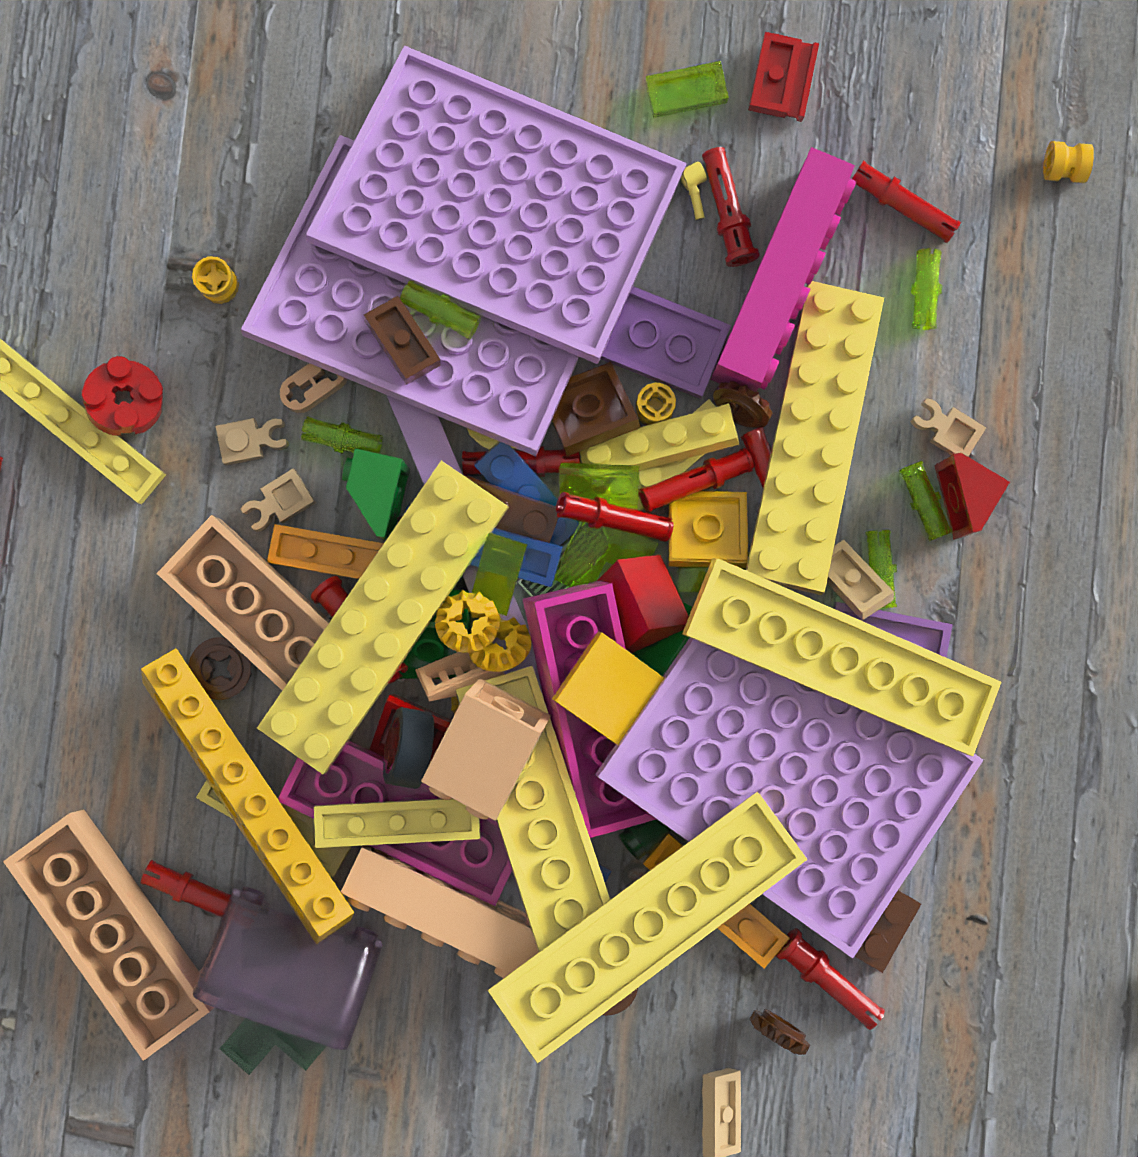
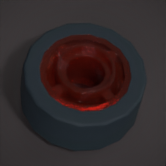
[383,707,434,789]

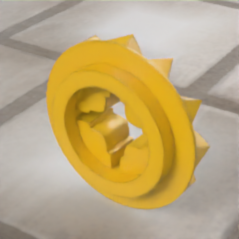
[435,590,500,653]
[469,617,532,672]

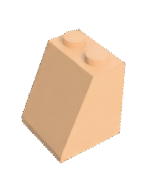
[421,678,551,821]

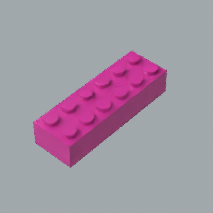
[710,147,856,392]
[523,581,656,838]
[278,740,512,906]

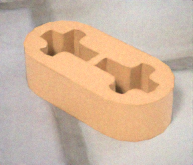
[280,363,348,413]

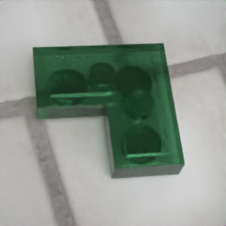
[219,985,334,1075]

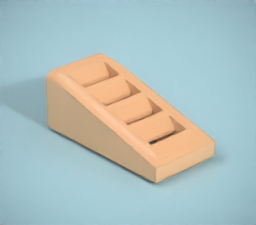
[415,652,505,702]

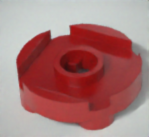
[82,356,163,436]

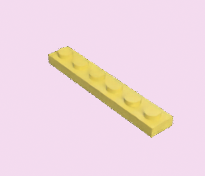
[0,338,166,505]

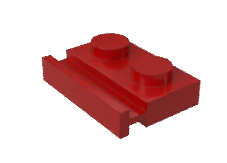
[748,32,819,122]

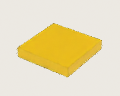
[668,491,748,568]
[552,631,664,745]

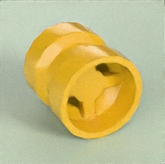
[1043,141,1094,183]
[192,256,239,304]
[635,382,676,426]

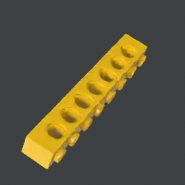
[141,648,354,944]

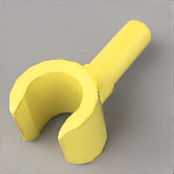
[681,162,707,220]

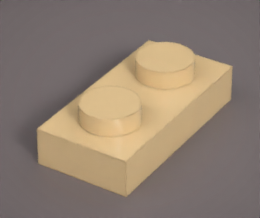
[827,540,894,621]
[702,1068,741,1157]

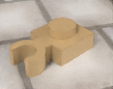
[910,398,986,457]
[216,418,289,466]
[241,468,316,532]

